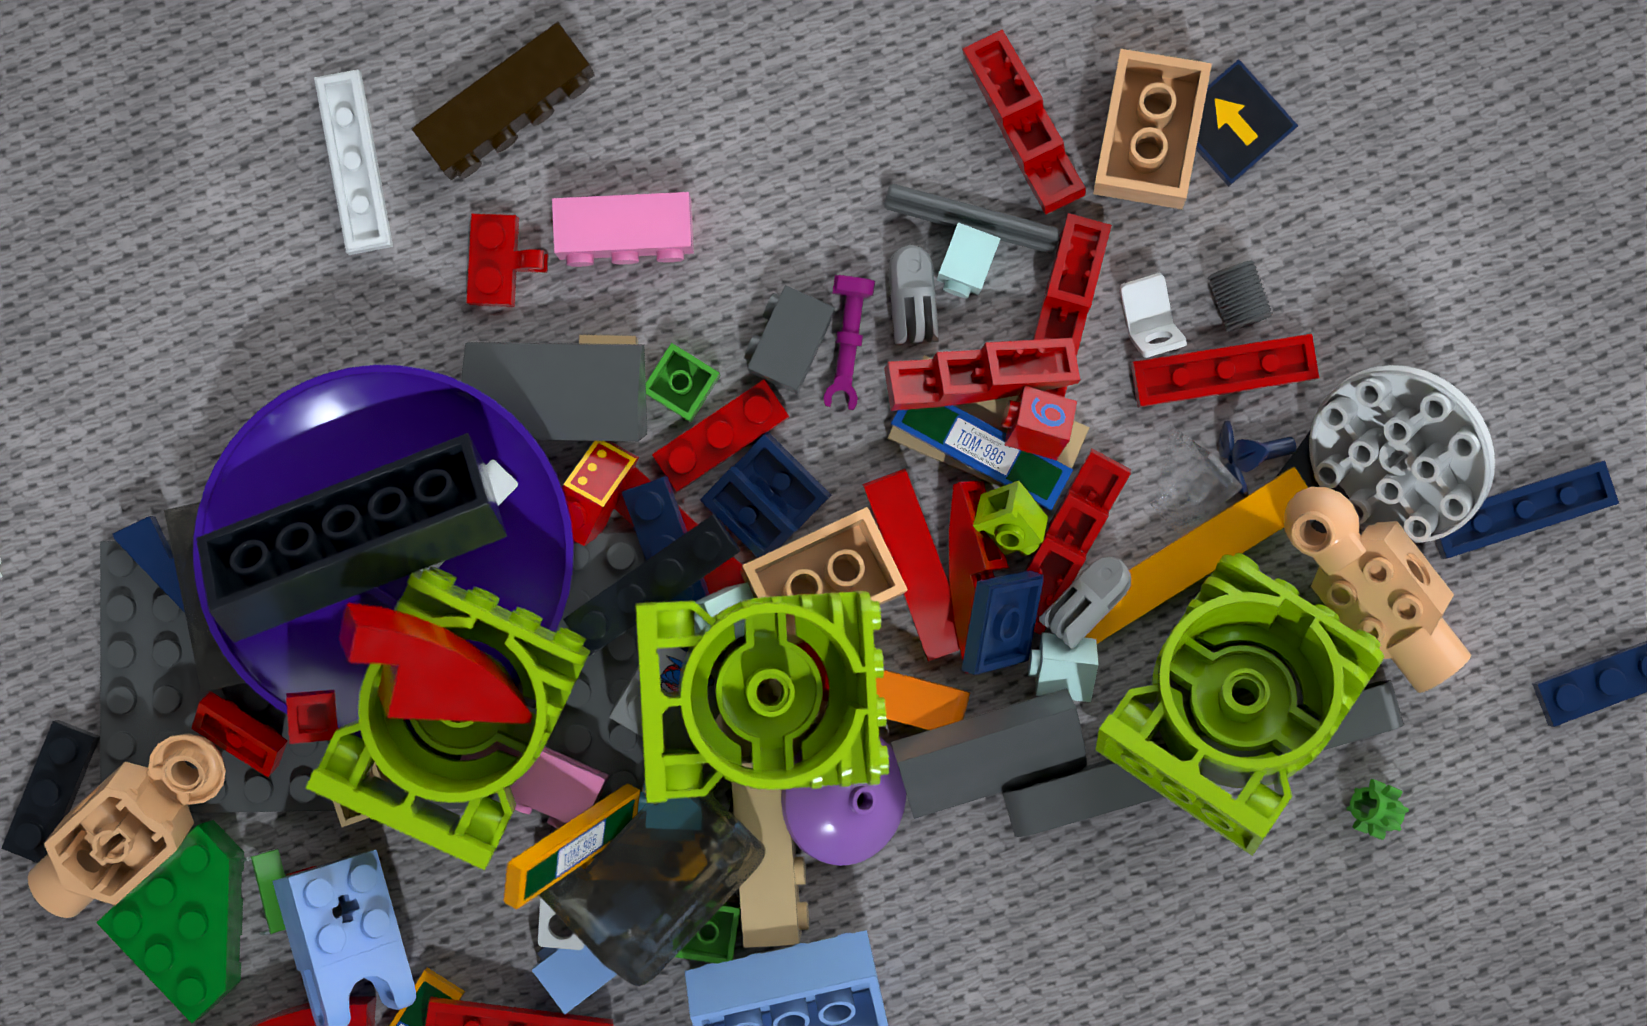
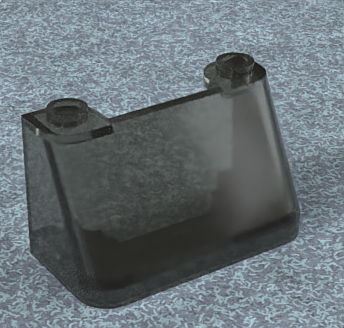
[539,776,766,986]

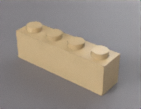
[732,756,809,948]

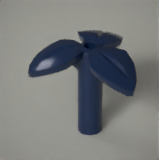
[1219,421,1297,497]

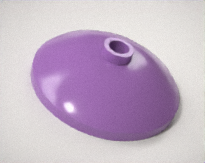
[781,736,906,866]

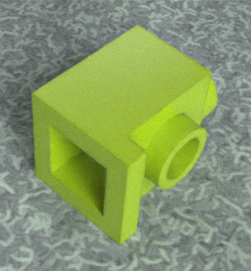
[973,481,1048,556]

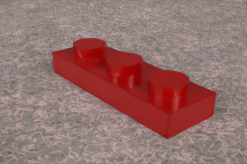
[652,379,790,493]

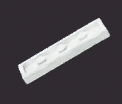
[314,69,393,255]

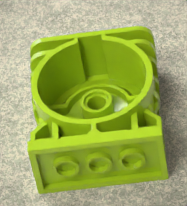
[1095,553,1384,856]
[306,566,590,871]
[636,591,889,803]

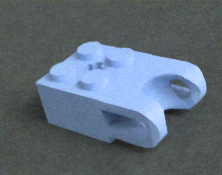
[272,849,416,1026]

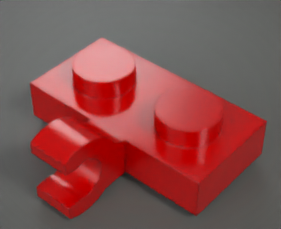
[467,213,549,307]

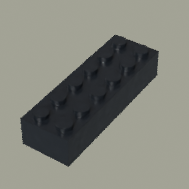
[196,433,507,643]

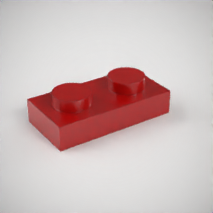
[191,691,288,778]

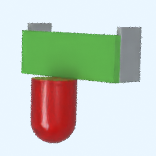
[241,849,317,936]

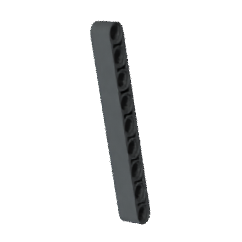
[1002,680,1404,837]

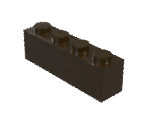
[411,22,595,181]

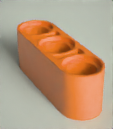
[876,669,971,730]

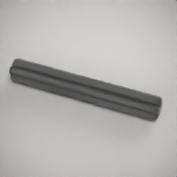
[884,184,1060,254]

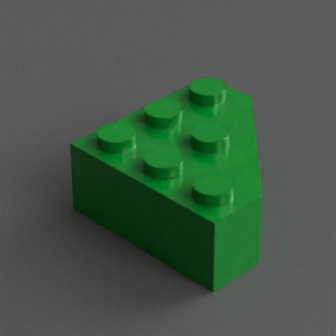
[96,820,244,1023]

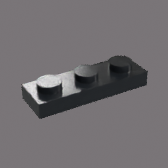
[1,720,100,863]

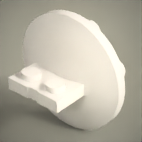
[1309,365,1495,543]

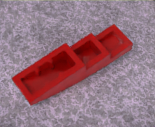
[962,29,1086,215]
[1032,213,1112,397]
[884,338,1081,411]
[1024,448,1131,635]
[862,468,960,662]
[949,481,1009,673]

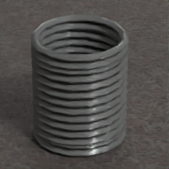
[1208,260,1273,332]

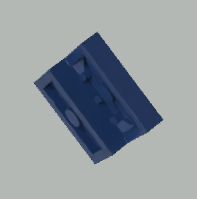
[700,432,832,558]

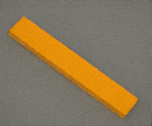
[1084,467,1308,644]

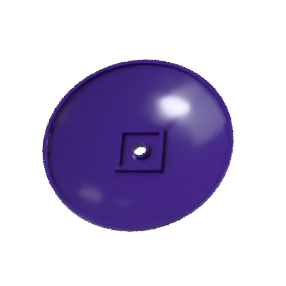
[193,365,574,739]

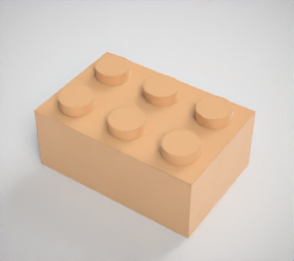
[1093,49,1212,209]
[740,507,908,645]

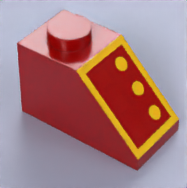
[562,441,639,546]

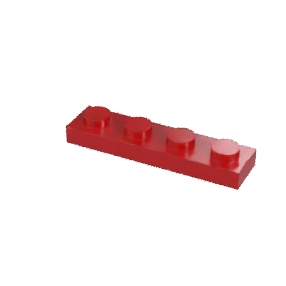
[1131,334,1320,408]
[425,997,613,1026]

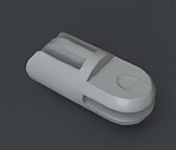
[888,245,939,345]
[1039,557,1131,649]

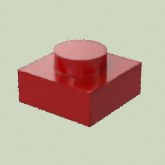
[286,689,338,744]

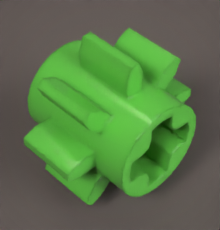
[1347,779,1409,840]

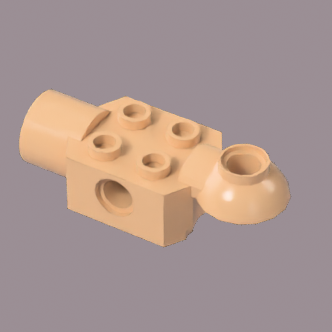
[1284,487,1471,693]
[28,734,226,918]

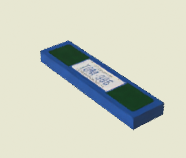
[891,405,1073,510]

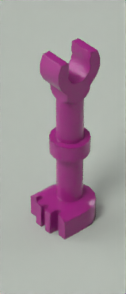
[824,275,875,410]

